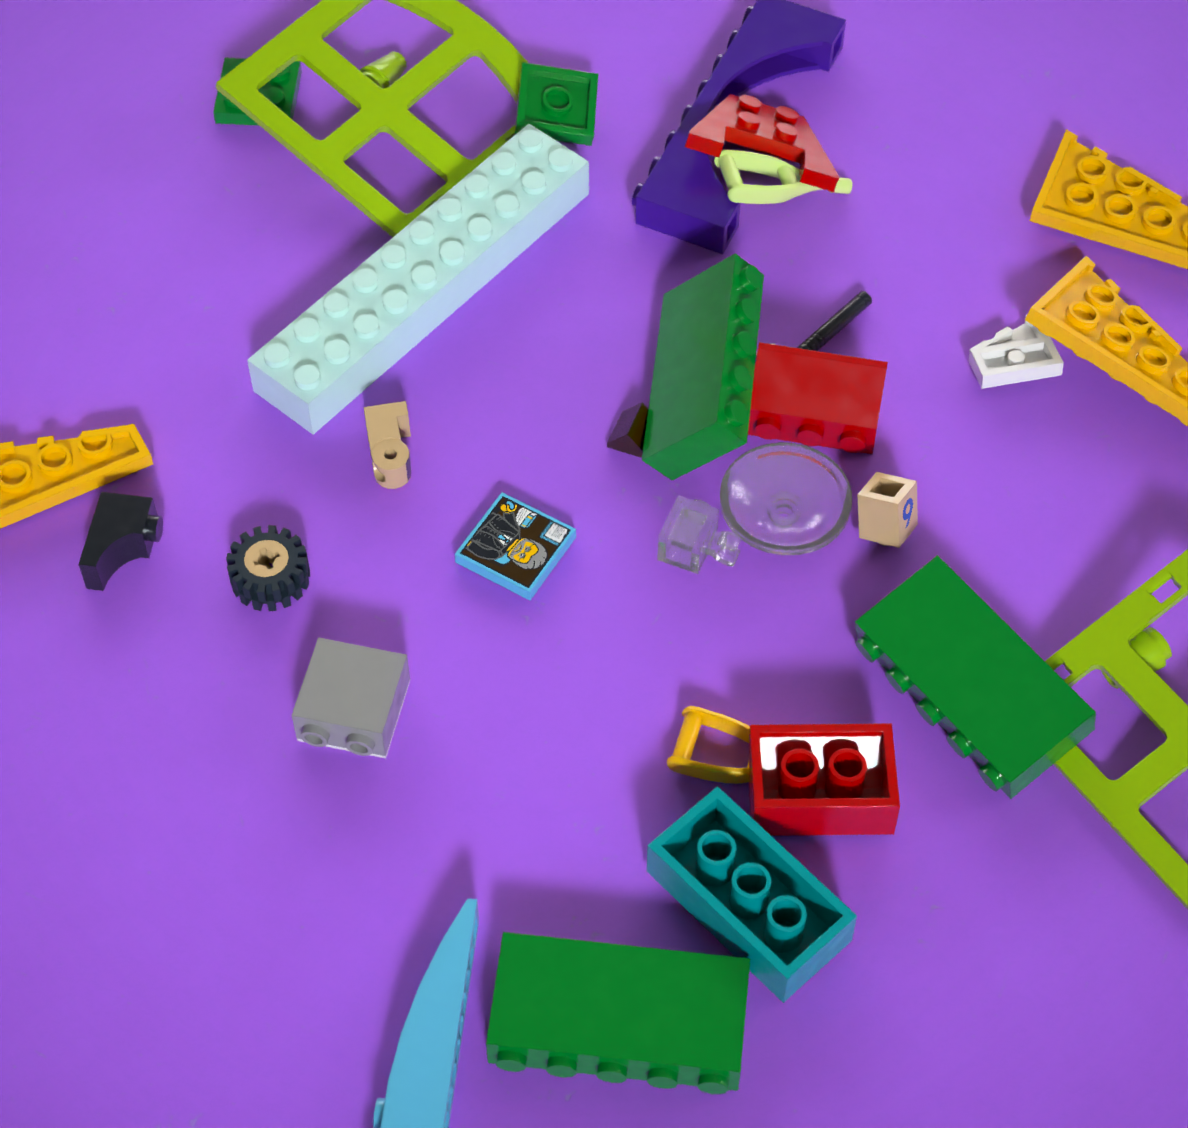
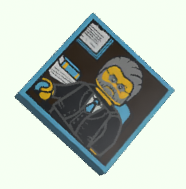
[455,492,576,600]

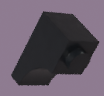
[78,492,163,591]

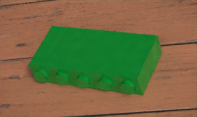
[642,253,764,481]
[855,555,1096,799]
[486,932,750,1094]

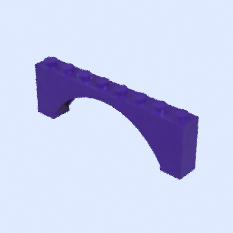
[632,0,846,255]

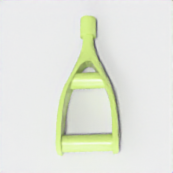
[714,149,852,204]

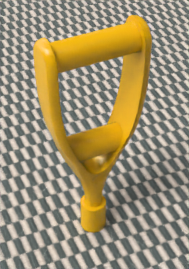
[667,706,750,784]

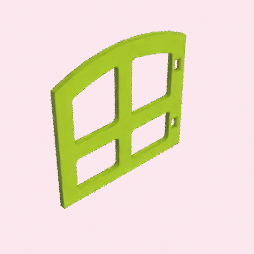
[216,0,528,237]
[1045,549,1188,910]

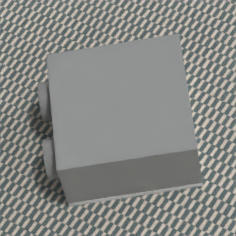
[292,637,410,758]

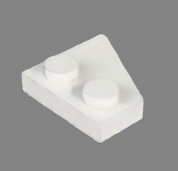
[968,315,1064,389]

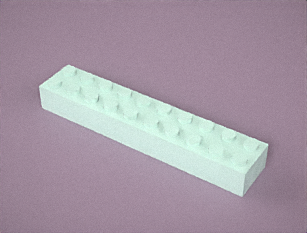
[247,124,589,435]

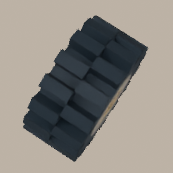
[226,525,310,611]

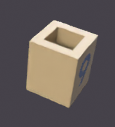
[857,472,918,548]

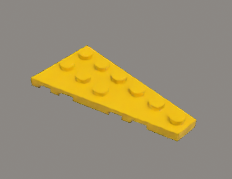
[1030,129,1188,269]
[1025,255,1188,426]
[0,424,153,529]

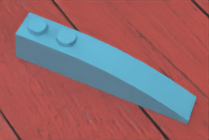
[373,899,479,1128]

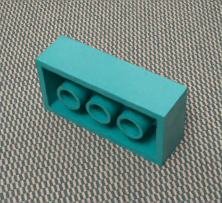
[646,786,857,1003]

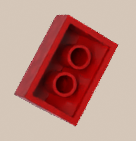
[748,342,888,454]
[749,723,900,836]

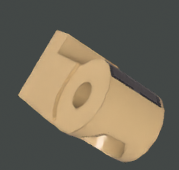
[364,401,411,489]

